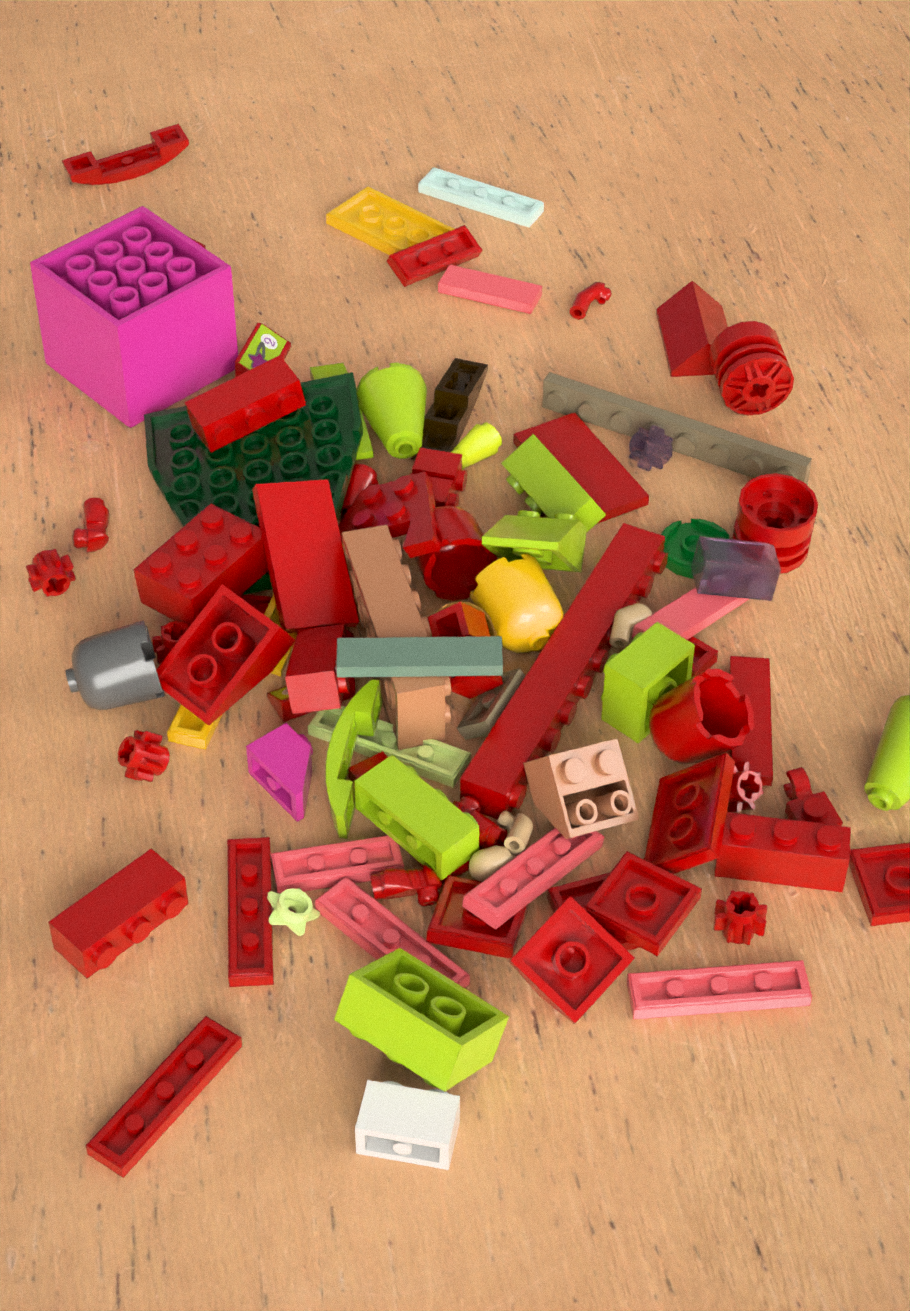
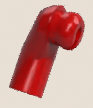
[570,282,612,320]

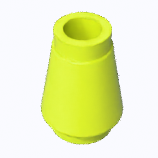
[451,422,502,470]

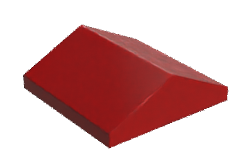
[509,896,635,1024]

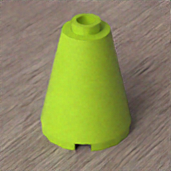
[357,363,427,459]
[864,695,910,811]

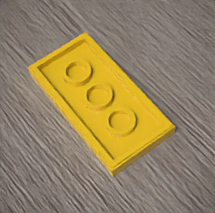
[326,186,454,255]

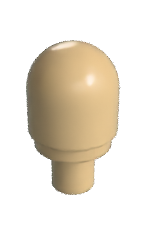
[469,845,519,882]

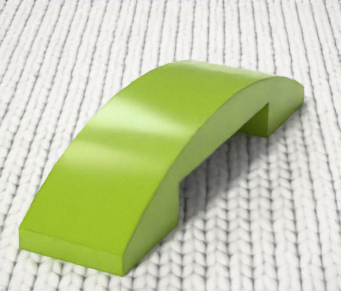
[326,679,382,839]

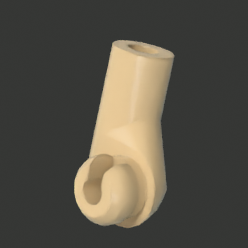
[609,603,652,649]
[496,811,533,854]

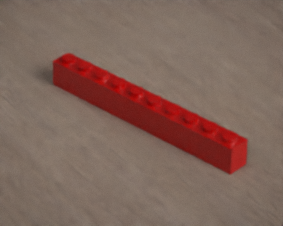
[460,523,668,820]

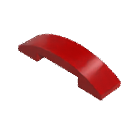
[62,123,189,185]

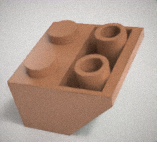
[523,738,639,839]

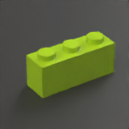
[501,434,606,533]
[354,755,479,881]

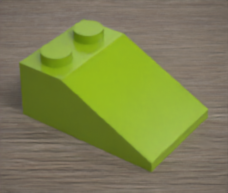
[482,510,587,573]

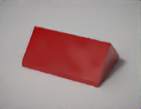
[656,281,728,377]

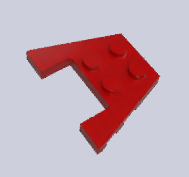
[338,471,441,558]

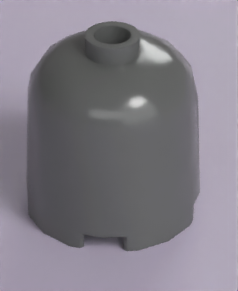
[65,620,165,710]

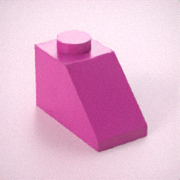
[246,723,313,822]

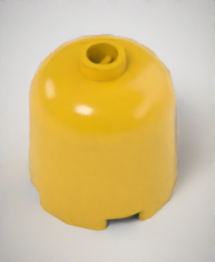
[470,554,564,653]

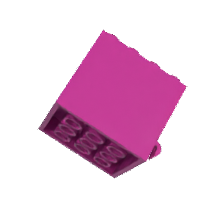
[30,206,238,428]

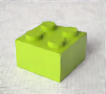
[601,622,695,744]

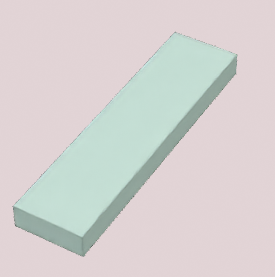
[418,168,544,228]

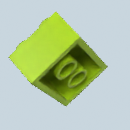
[334,948,509,1092]

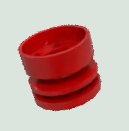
[709,321,794,416]
[731,473,818,575]

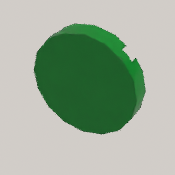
[661,519,733,579]

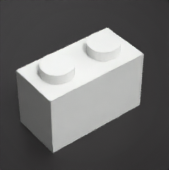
[355,1080,460,1170]

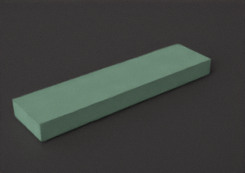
[336,636,503,677]

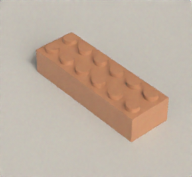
[342,525,451,750]

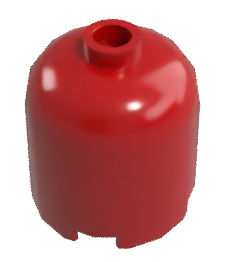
[415,505,497,601]
[649,669,754,764]

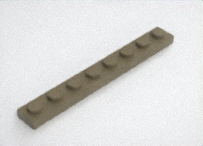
[542,372,812,485]

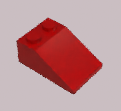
[156,584,295,725]

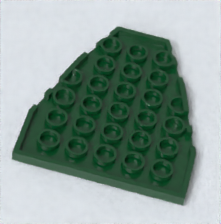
[144,372,363,595]

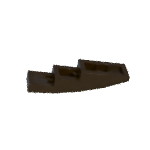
[411,358,488,460]

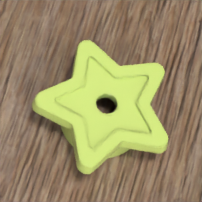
[267,888,320,936]

